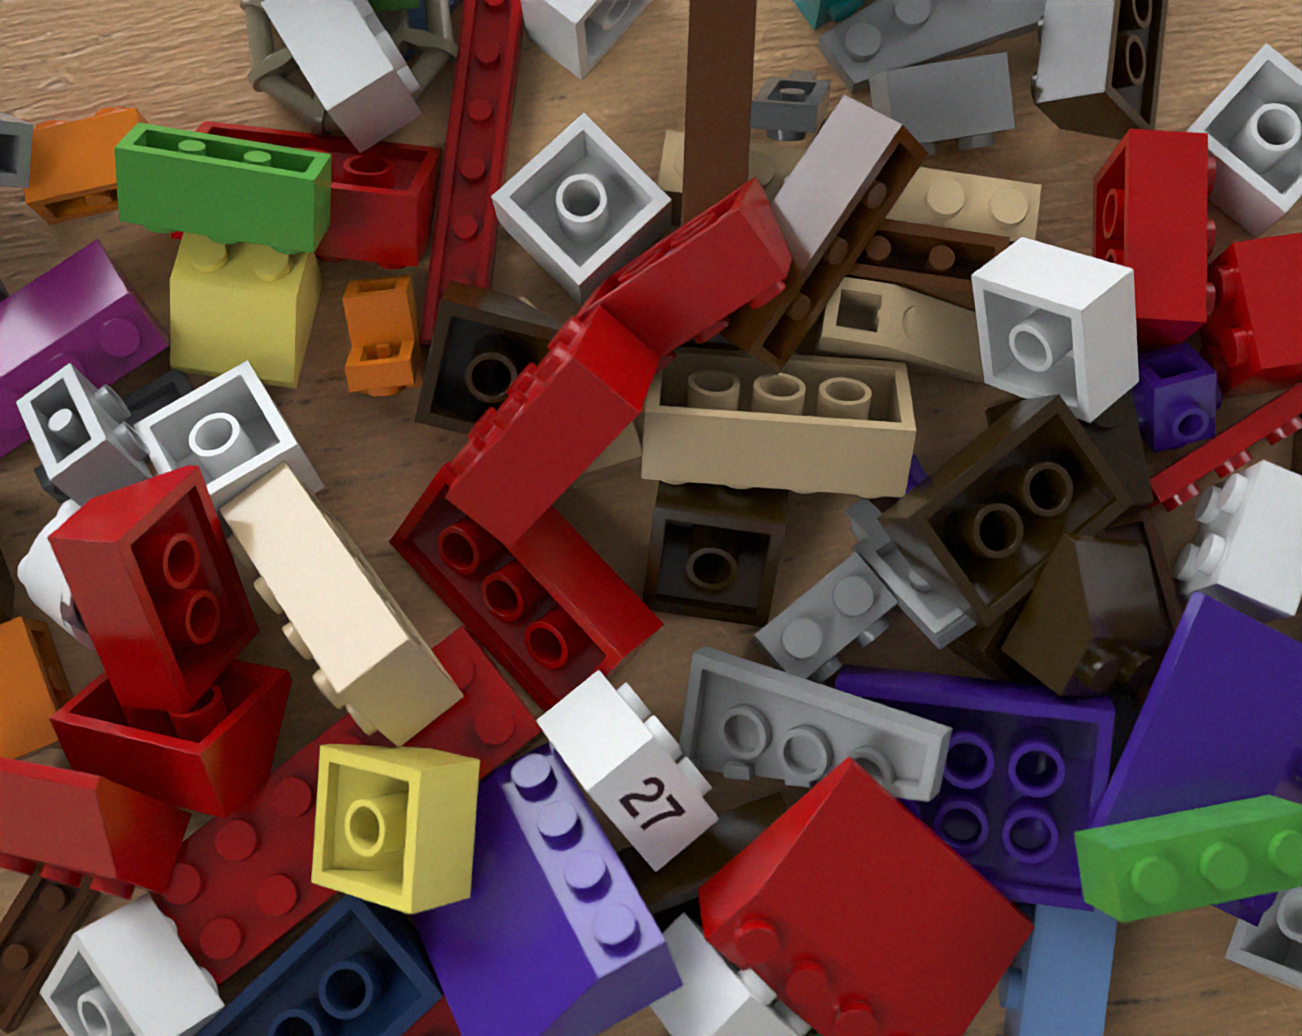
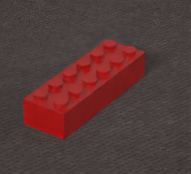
[146,625,545,987]

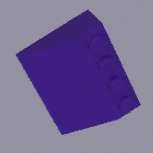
[1090,591,1302,927]
[835,664,1115,912]
[411,741,684,1036]

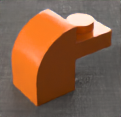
[342,273,424,397]

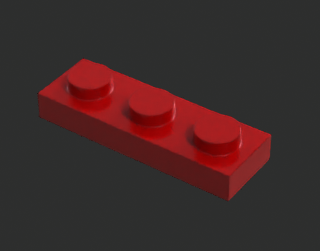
[1141,382,1302,512]

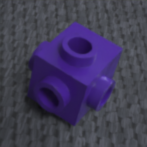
[1131,342,1222,453]

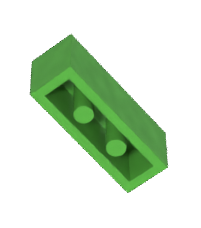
[114,122,331,254]
[1074,795,1302,923]

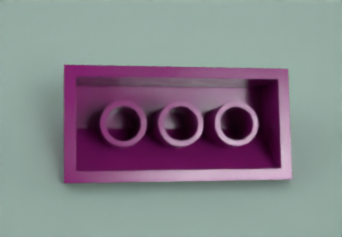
[0,239,170,459]

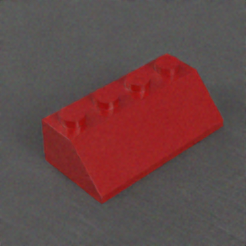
[170,121,442,270]
[389,459,664,713]

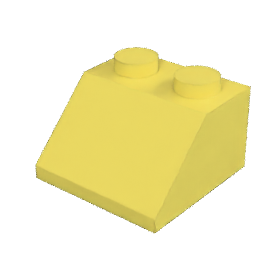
[170,232,323,389]
[311,744,480,914]

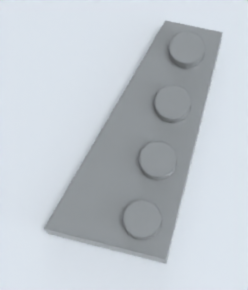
[817,0,1046,93]
[676,646,952,801]

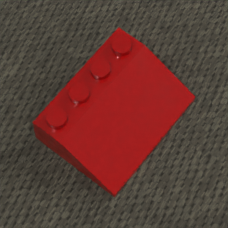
[698,756,1035,1036]

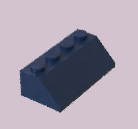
[196,894,445,1036]

